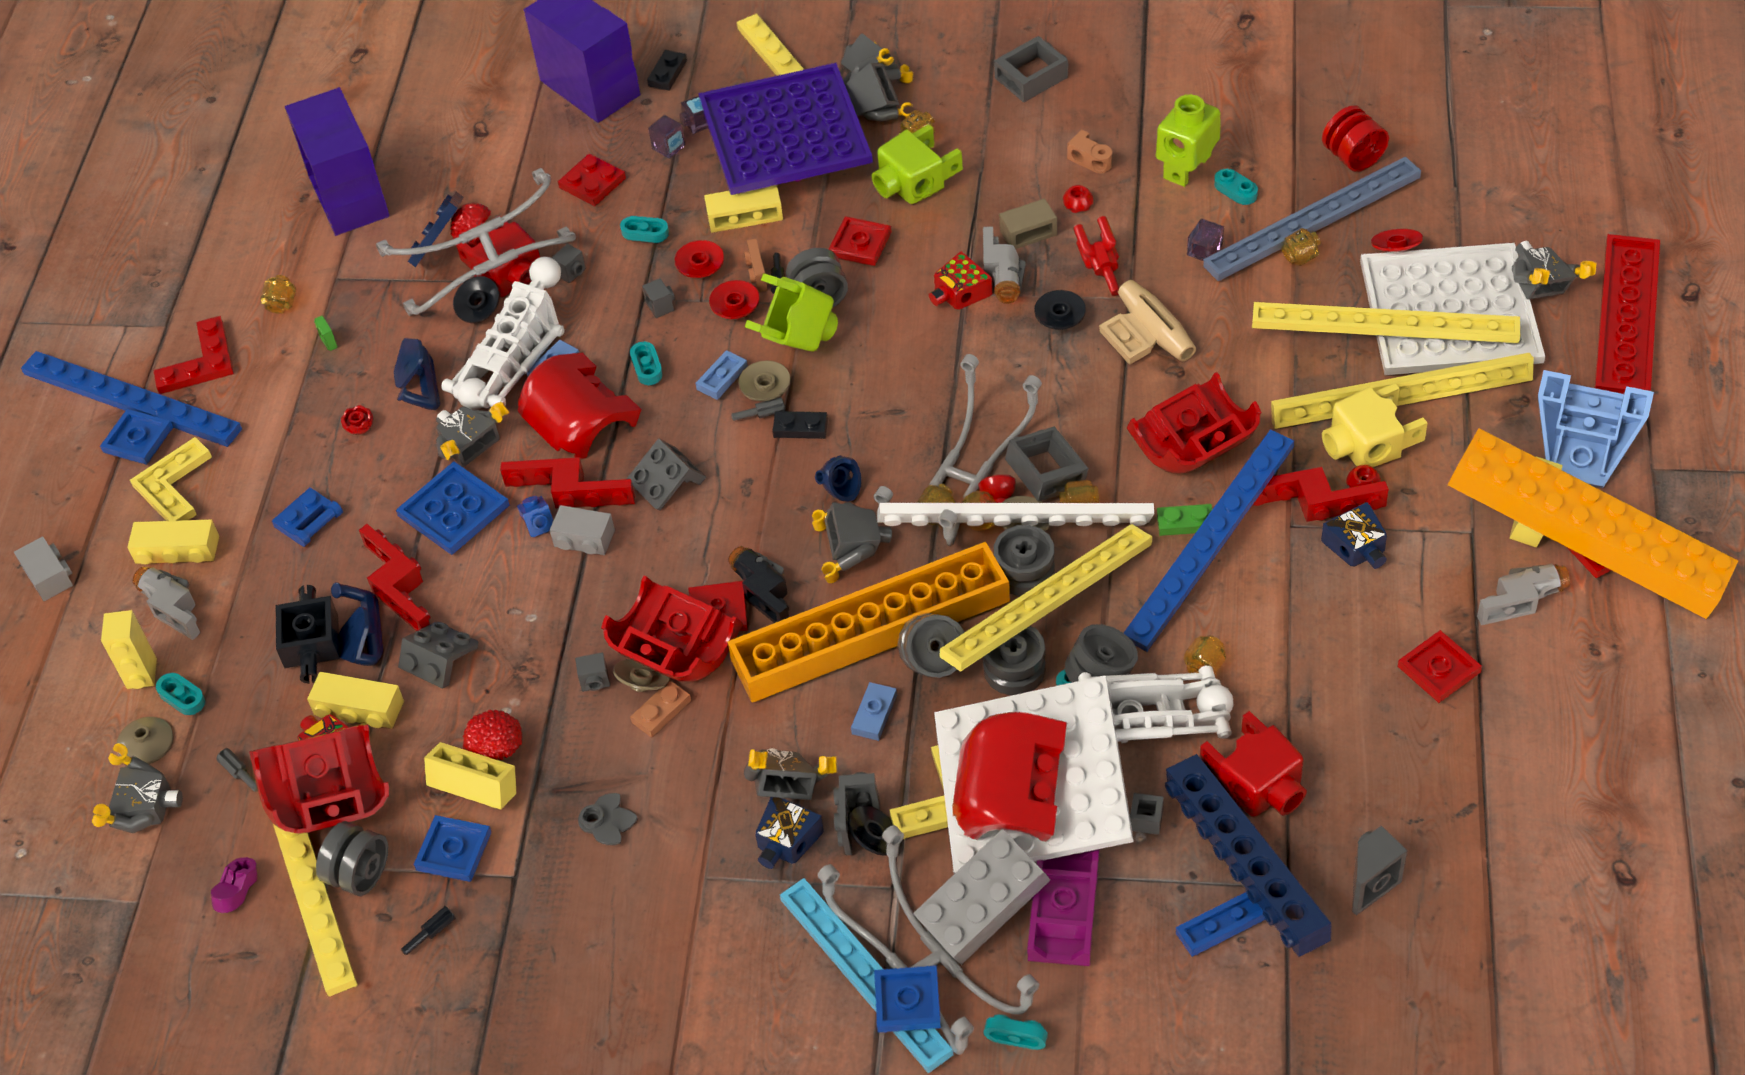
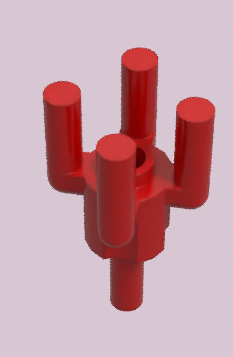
[1073,216,1119,296]

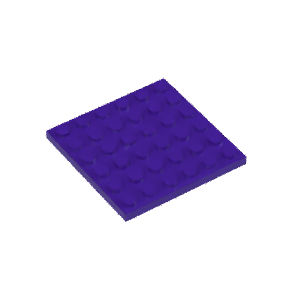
[698,63,873,195]

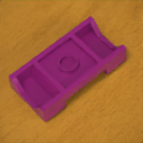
[1027,849,1099,966]

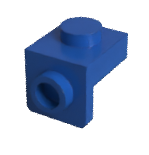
[517,496,554,537]

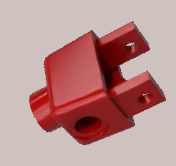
[456,215,540,298]
[1200,711,1307,817]

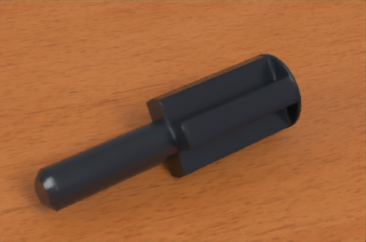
[770,253,785,294]
[401,906,456,955]

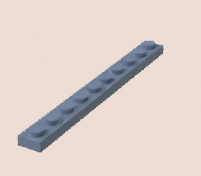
[1203,157,1421,281]

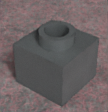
[551,243,586,283]
[642,278,675,318]
[575,652,610,692]
[1130,793,1164,835]

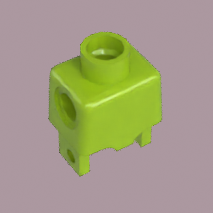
[1156,94,1220,187]
[871,124,963,204]
[745,273,838,352]

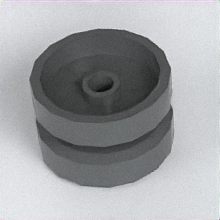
[786,248,848,308]
[994,525,1055,596]
[897,613,965,678]
[1065,624,1138,683]
[983,625,1046,696]
[316,821,388,897]

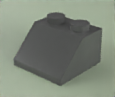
[1352,826,1407,916]

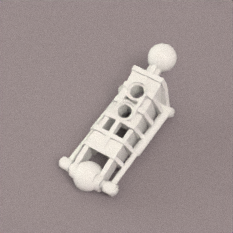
[442,257,565,410]
[1078,666,1234,743]

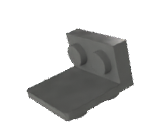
[627,438,706,510]

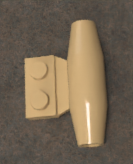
[1099,280,1196,365]

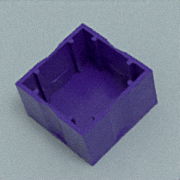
[524,0,641,123]
[284,87,390,236]

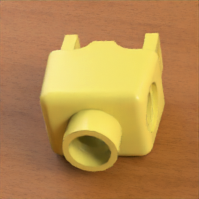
[1322,383,1427,467]

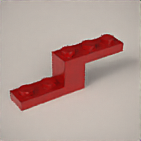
[500,457,635,509]
[1252,467,1389,522]
[359,524,431,631]

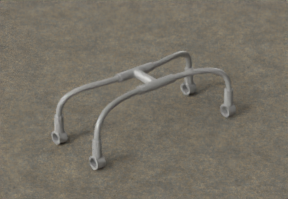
[376,168,576,316]
[874,354,1042,546]
[818,825,1039,1055]

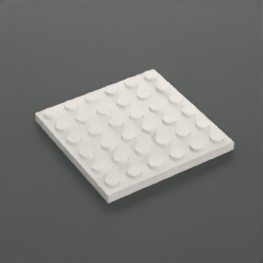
[1360,243,1545,375]
[934,676,1134,874]

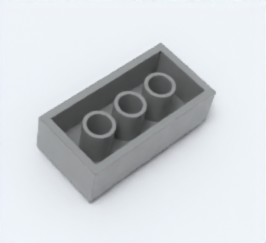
[913,828,1050,965]

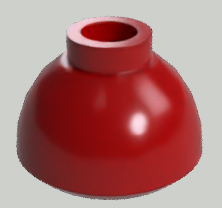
[978,475,1016,503]

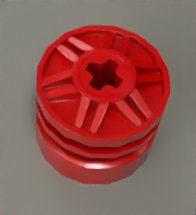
[1322,106,1389,172]

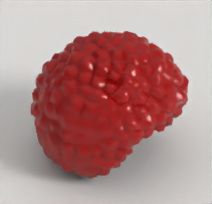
[450,203,491,248]
[463,709,523,761]

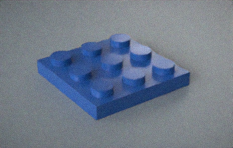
[396,461,510,555]

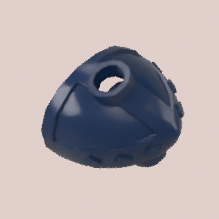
[815,455,861,502]

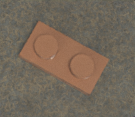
[744,239,768,292]
[630,680,691,738]

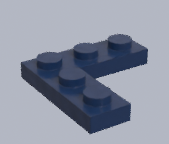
[407,192,464,267]

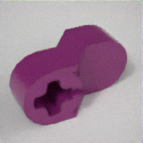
[211,857,258,913]

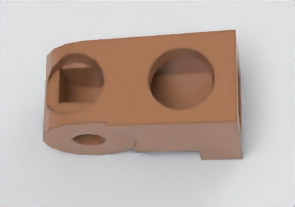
[1067,129,1112,173]

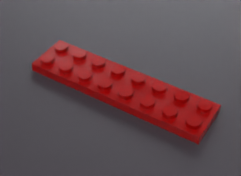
[1594,234,1660,394]

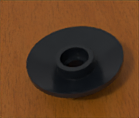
[453,276,500,323]
[1034,290,1086,330]
[848,806,901,856]

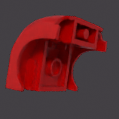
[518,352,642,459]
[1127,372,1262,474]
[601,575,743,681]
[953,712,1067,842]
[249,724,389,834]

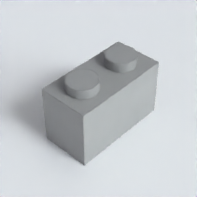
[550,505,615,555]
[14,536,73,601]

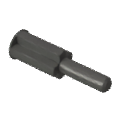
[731,397,785,421]
[216,748,258,792]

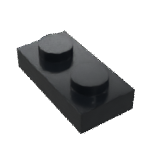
[647,50,687,91]
[772,411,828,439]

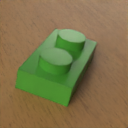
[1157,504,1212,536]

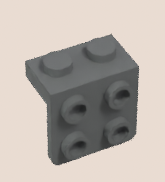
[398,622,479,689]
[834,772,880,855]

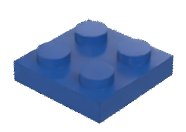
[100,409,173,465]
[414,815,492,882]
[874,965,941,1033]

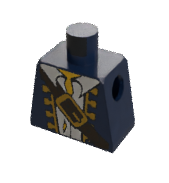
[1321,502,1387,569]
[755,797,824,869]

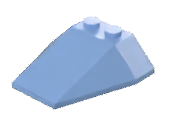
[1538,370,1654,488]

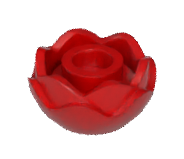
[1063,185,1094,213]
[341,405,373,435]
[1346,465,1381,488]

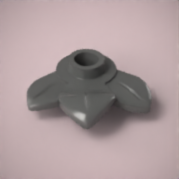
[578,793,637,845]

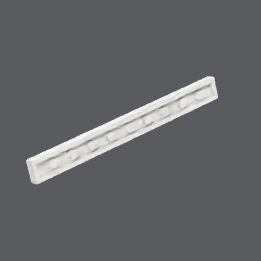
[877,503,1154,526]

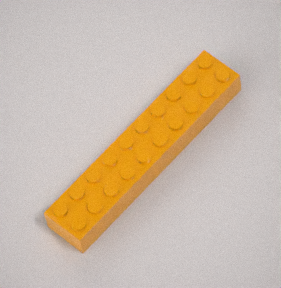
[1448,428,1738,619]
[727,541,1010,703]

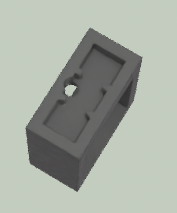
[994,36,1069,102]
[1005,426,1089,502]

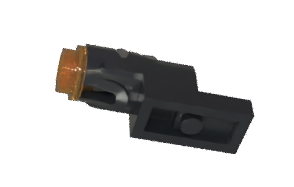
[728,546,789,623]

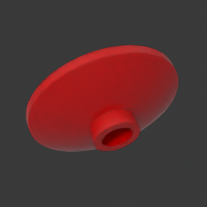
[1371,229,1423,252]
[674,240,724,278]
[709,280,760,319]

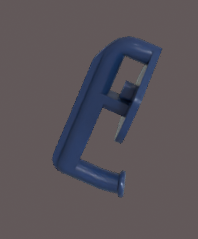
[394,338,440,410]
[331,582,383,666]

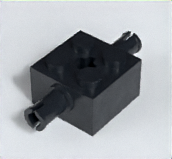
[275,585,340,684]

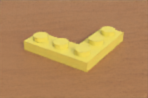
[130,437,212,521]
[889,745,948,839]

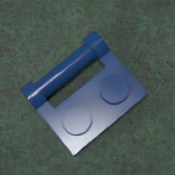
[272,488,343,547]

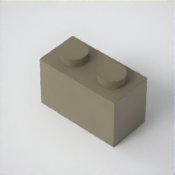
[999,199,1057,249]

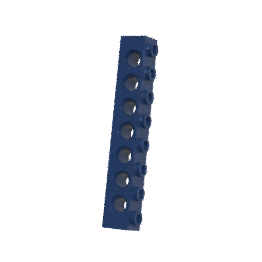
[1165,754,1331,957]

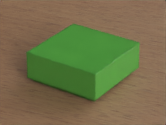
[314,316,338,351]

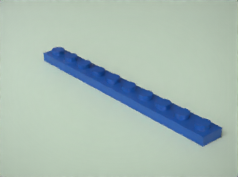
[21,351,242,447]
[1124,429,1294,652]

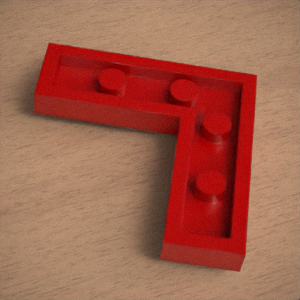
[153,316,234,394]

